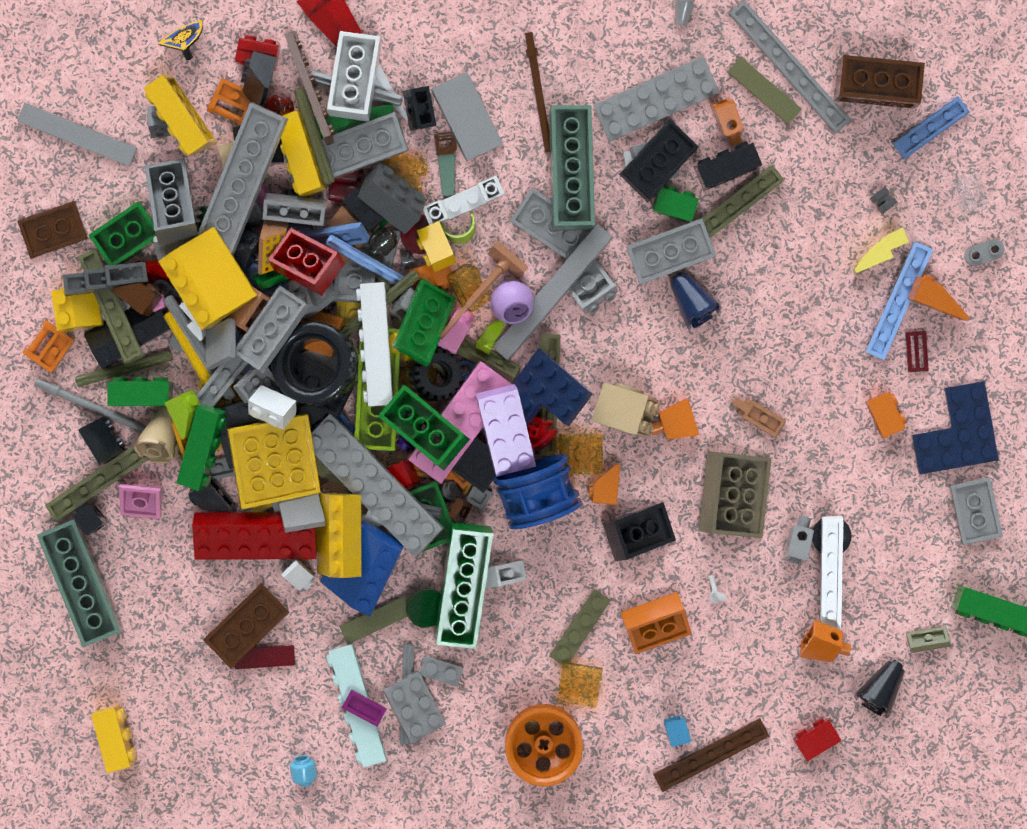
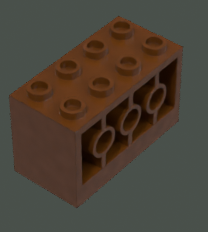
[834,55,925,109]

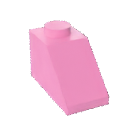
[438,307,476,354]

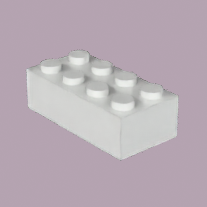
[327,31,382,121]

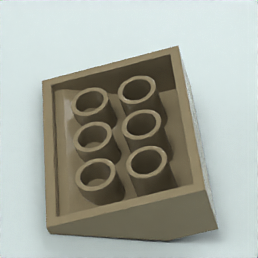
[699,451,771,538]

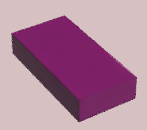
[342,689,387,727]

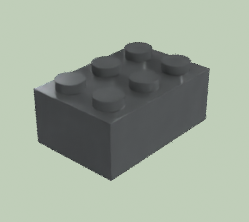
[357,162,427,234]

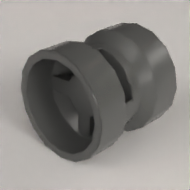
[870,187,898,214]

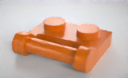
[207,78,250,126]
[23,320,76,373]

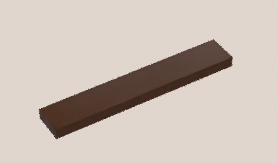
[653,718,769,792]

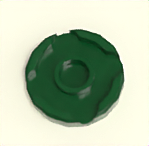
[406,588,440,628]

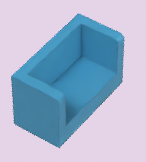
[664,714,691,747]

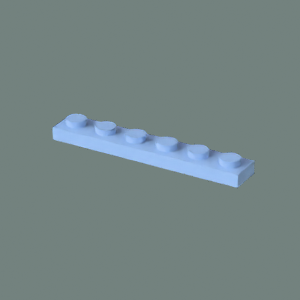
[865,241,933,360]

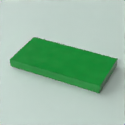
[392,278,456,367]

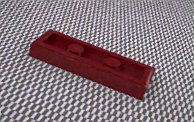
[235,645,296,669]

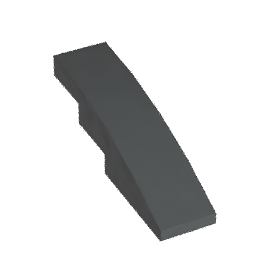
[62,262,148,296]

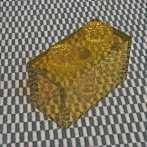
[446,263,491,312]

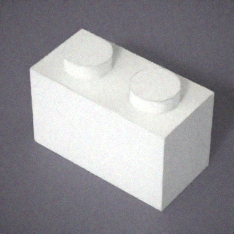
[248,385,296,430]

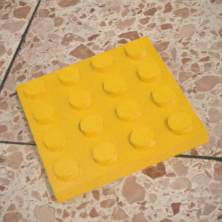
[227,413,321,509]

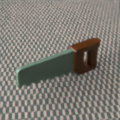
[434,132,457,196]

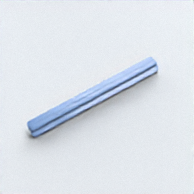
[326,235,413,288]

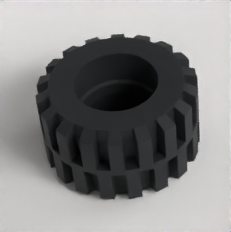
[409,349,464,401]

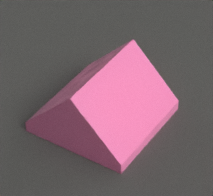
[119,484,163,519]

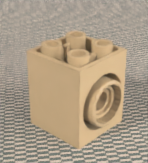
[592,383,660,439]

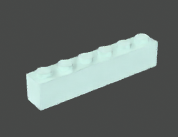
[326,643,387,768]

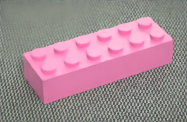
[407,361,512,483]

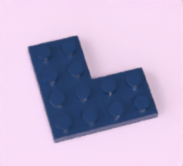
[512,348,593,426]
[912,381,999,475]

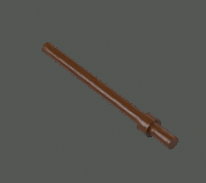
[525,32,550,153]

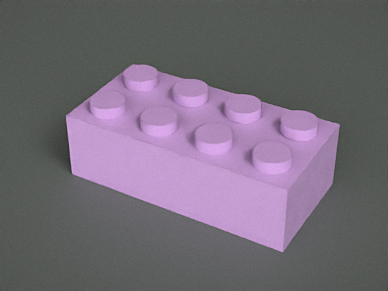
[475,384,536,477]

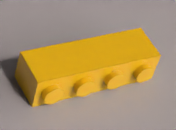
[280,110,327,197]

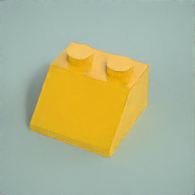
[51,288,103,333]

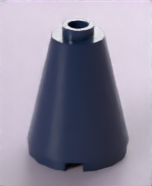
[670,272,722,330]

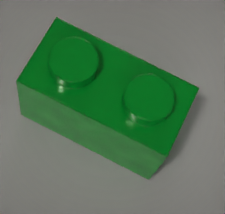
[652,185,699,223]

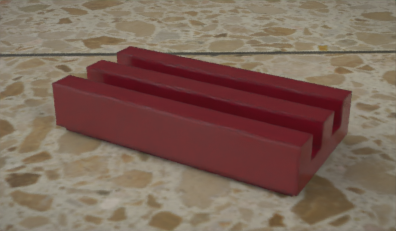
[905,331,929,372]

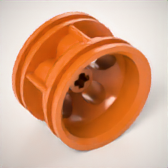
[505,704,583,786]

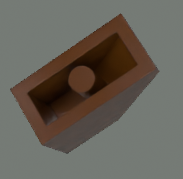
[111,283,163,316]

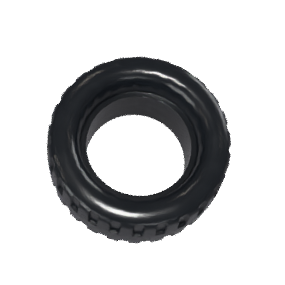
[271,321,359,407]

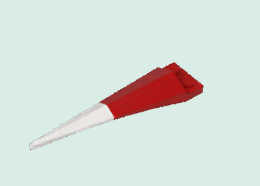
[296,0,408,120]

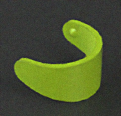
[440,212,476,244]
[476,320,505,355]

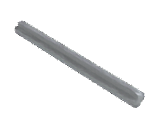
[163,295,236,401]

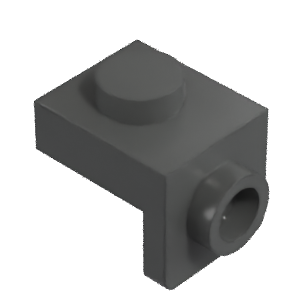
[147,106,171,138]

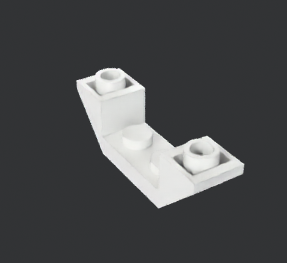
[423,176,504,225]

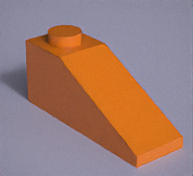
[908,274,969,321]

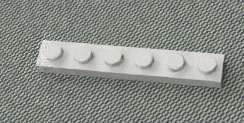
[820,516,843,630]

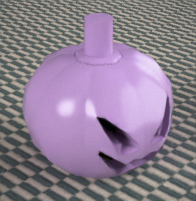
[490,280,534,324]

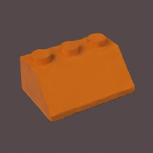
[620,592,692,654]

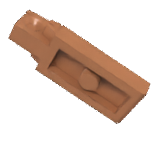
[731,398,786,438]

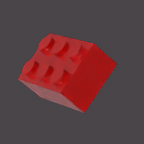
[267,228,345,296]

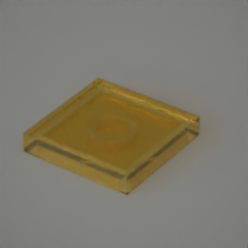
[556,661,603,708]

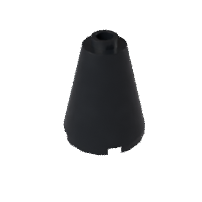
[854,660,905,718]

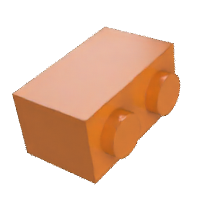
[865,391,907,438]

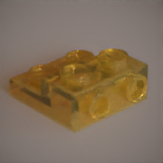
[383,154,429,192]
[556,434,603,475]

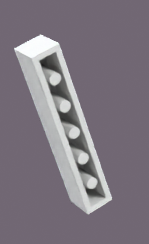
[356,282,393,407]

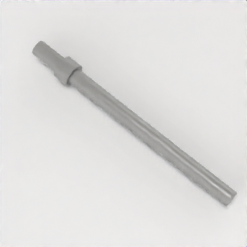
[34,378,146,433]

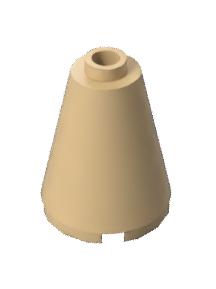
[134,406,176,464]

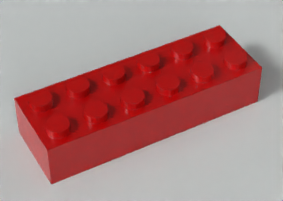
[192,512,317,560]

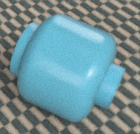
[290,755,318,787]

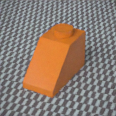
[588,464,620,505]

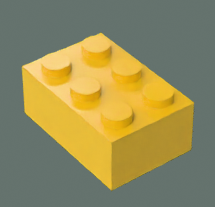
[91,704,137,773]

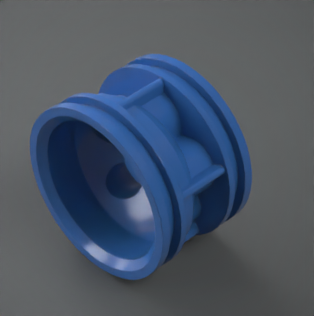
[493,454,583,529]

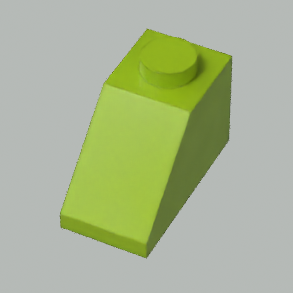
[165,389,201,439]

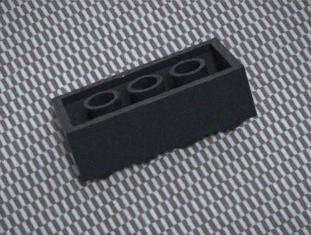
[84,306,171,369]

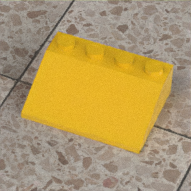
[158,227,258,330]
[317,493,361,578]

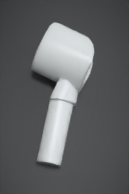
[709,575,726,604]

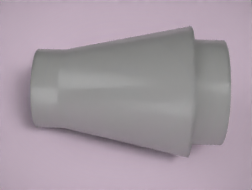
[675,0,695,26]

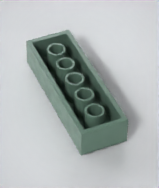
[549,105,595,230]
[37,520,124,647]

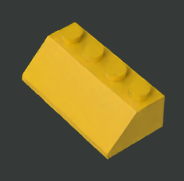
[143,74,217,156]

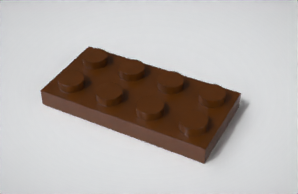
[203,583,290,669]

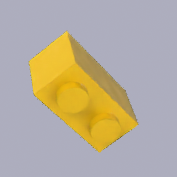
[416,221,457,272]

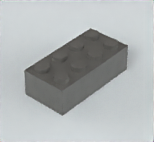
[145,158,199,245]

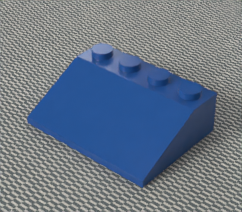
[320,520,404,617]

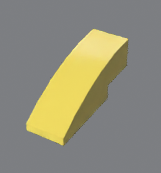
[853,227,909,274]

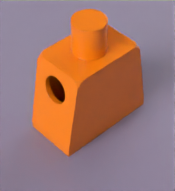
[710,98,744,146]
[652,398,700,440]
[800,620,851,662]

